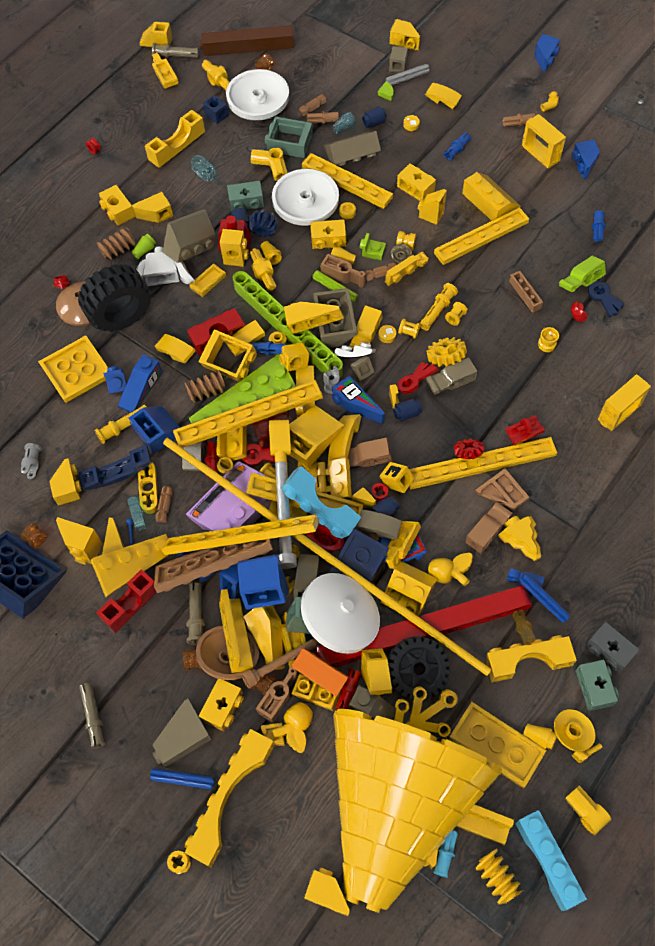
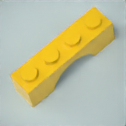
[145,110,205,168]
[485,635,577,682]

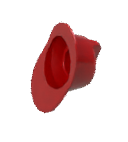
[304,523,344,555]

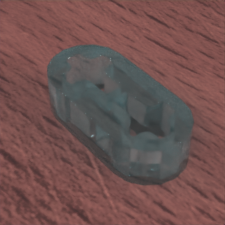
[190,155,216,181]
[127,495,147,531]

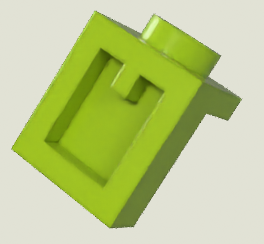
[360,233,386,260]

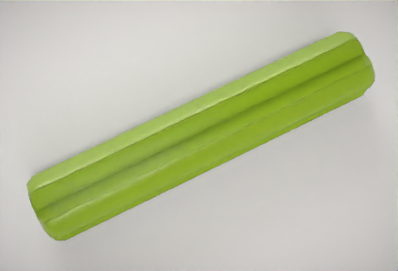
[313,270,358,302]

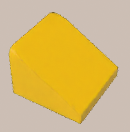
[352,488,376,509]

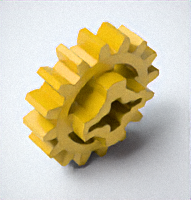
[427,337,467,367]

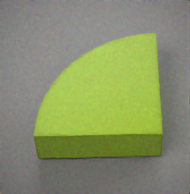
[378,82,394,101]

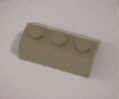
[323,131,381,166]
[163,209,215,263]
[313,288,357,348]

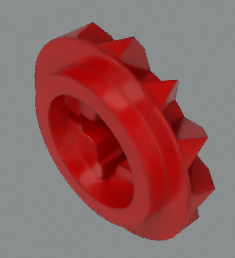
[454,438,484,459]

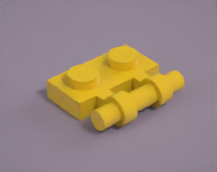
[316,458,352,498]

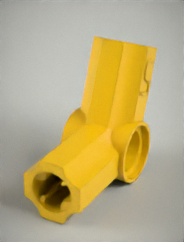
[251,148,287,181]

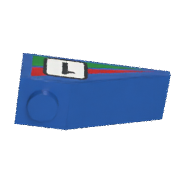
[118,354,163,413]
[332,376,385,424]

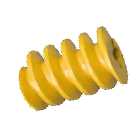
[476,848,524,905]

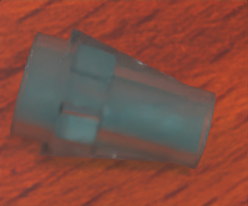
[332,111,356,134]

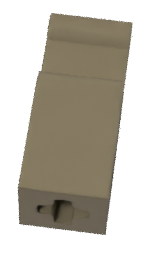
[426,357,478,395]

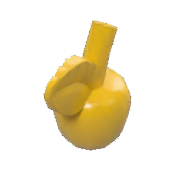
[428,553,473,586]
[272,702,313,753]

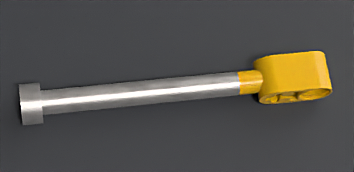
[269,420,297,569]

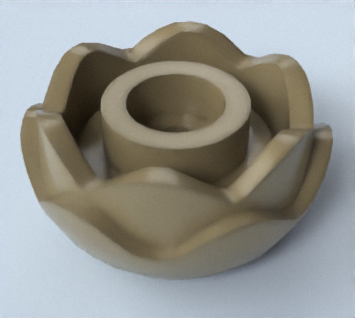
[391,243,412,264]

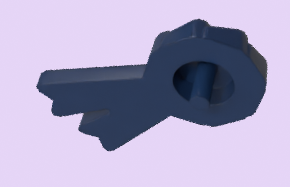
[588,281,624,318]

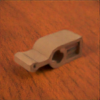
[321,254,366,287]
[347,438,393,467]
[465,502,513,554]
[256,667,298,723]

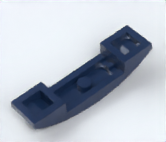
[78,445,152,491]

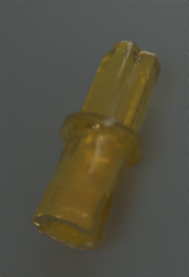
[512,610,535,645]

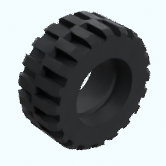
[78,264,151,332]

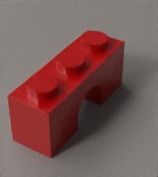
[187,308,245,356]
[96,569,157,633]

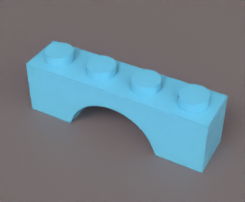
[281,466,361,539]
[515,810,587,911]

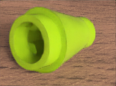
[132,234,156,259]

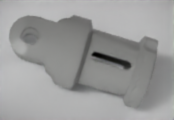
[323,366,340,394]
[21,443,42,479]

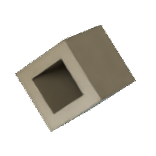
[389,46,408,73]

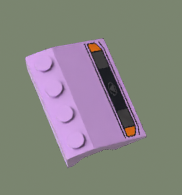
[186,461,272,531]

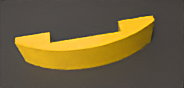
[327,414,361,483]

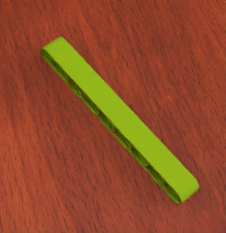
[233,271,343,379]

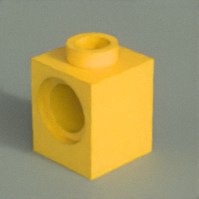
[279,342,309,371]

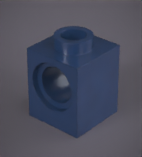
[203,94,229,124]

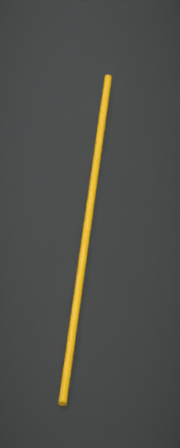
[163,438,492,676]

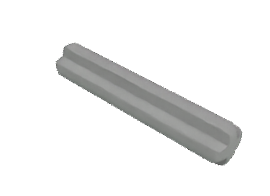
[386,64,430,86]

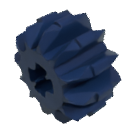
[249,210,278,237]

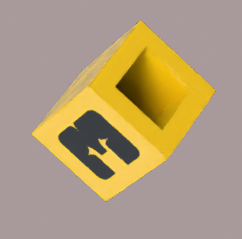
[380,462,415,493]

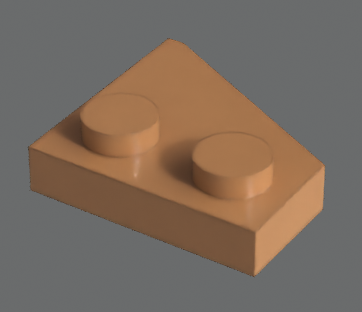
[475,469,529,511]

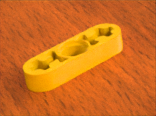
[138,462,159,514]

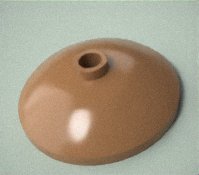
[56,281,90,326]
[196,626,259,680]

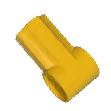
[564,785,611,835]

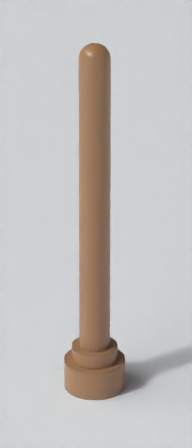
[241,638,321,689]

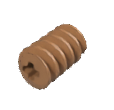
[97,227,136,260]
[184,370,225,404]

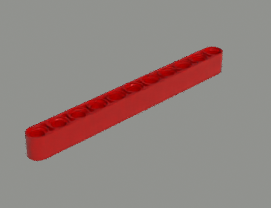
[313,586,532,668]

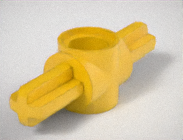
[202,60,230,91]
[250,248,276,291]

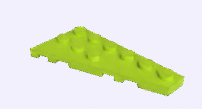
[189,354,296,424]

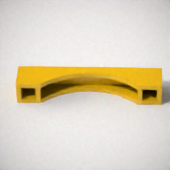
[185,729,275,868]

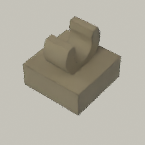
[351,355,374,381]

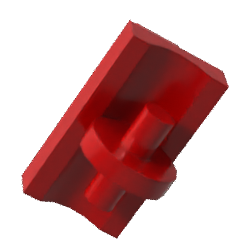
[505,415,545,446]

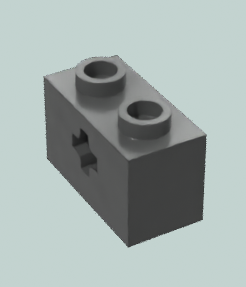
[586,622,640,673]

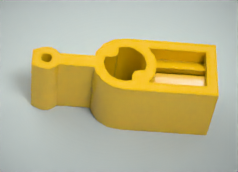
[349,306,383,351]

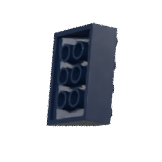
[0,530,66,619]

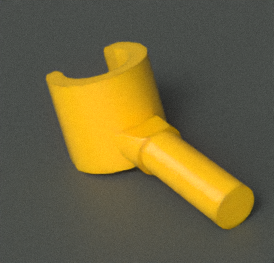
[572,743,602,763]

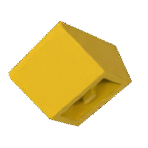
[380,561,437,616]

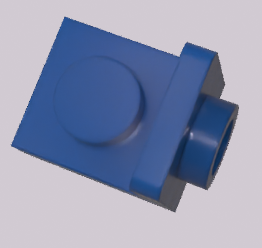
[103,366,127,394]

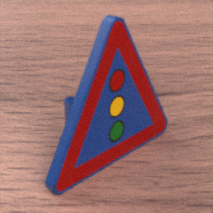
[401,533,427,562]

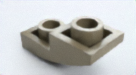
[356,510,402,539]

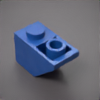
[534,34,560,71]
[572,140,600,179]

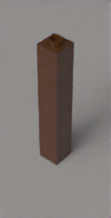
[199,25,294,56]

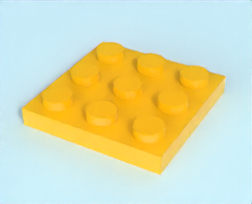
[38,335,108,403]

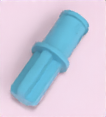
[433,830,458,878]

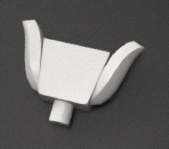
[136,247,195,286]

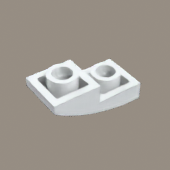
[335,342,376,357]

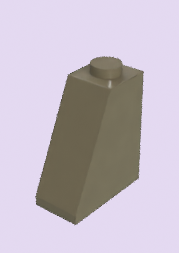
[294,554,319,599]
[152,699,211,767]

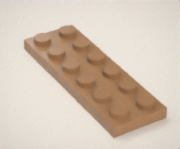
[154,539,273,593]

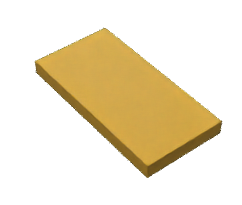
[449,702,547,789]

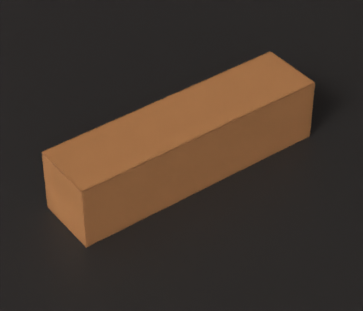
[509,271,543,313]

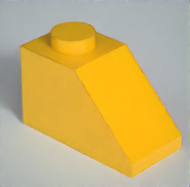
[418,189,447,225]
[304,868,350,916]

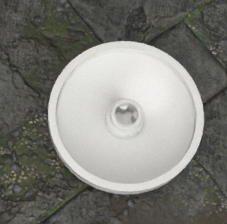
[226,69,289,120]
[272,169,339,225]
[301,573,380,654]

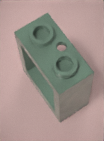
[265,116,313,158]

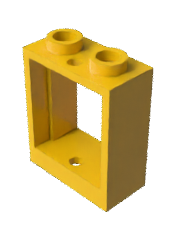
[522,114,566,168]
[199,329,257,382]
[598,374,651,431]

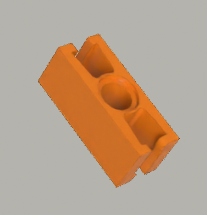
[291,648,349,696]

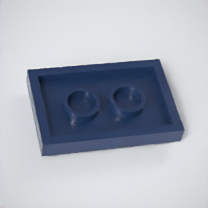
[329,529,389,582]

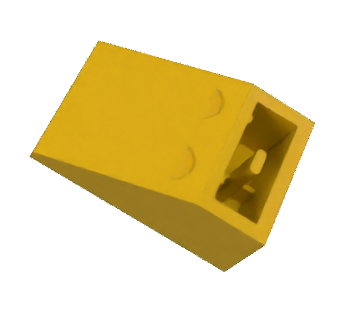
[289,405,344,468]

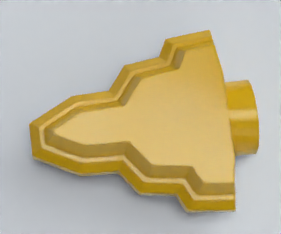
[498,516,541,561]

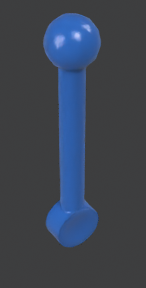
[126,518,134,546]

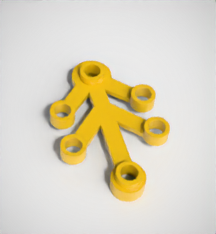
[394,687,458,737]

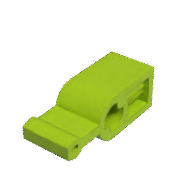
[559,256,606,292]

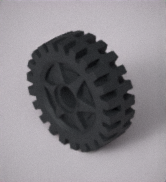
[388,636,451,700]

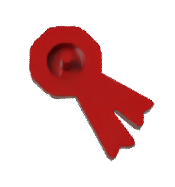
[397,362,438,395]
[242,444,275,466]

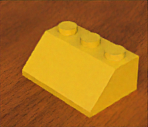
[462,172,521,221]

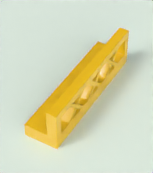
[219,589,253,673]
[456,805,514,845]

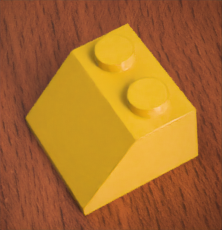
[56,517,103,565]

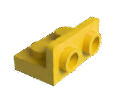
[216,425,247,461]

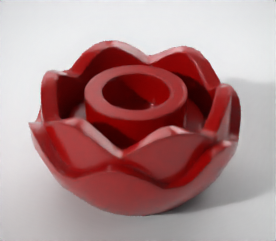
[570,301,588,322]

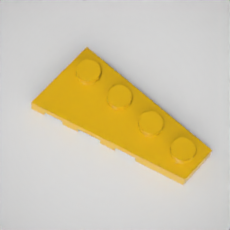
[91,534,171,597]

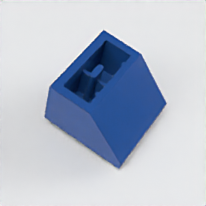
[128,406,180,454]
[237,554,289,610]

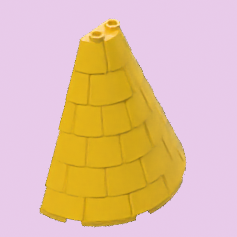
[333,709,502,913]

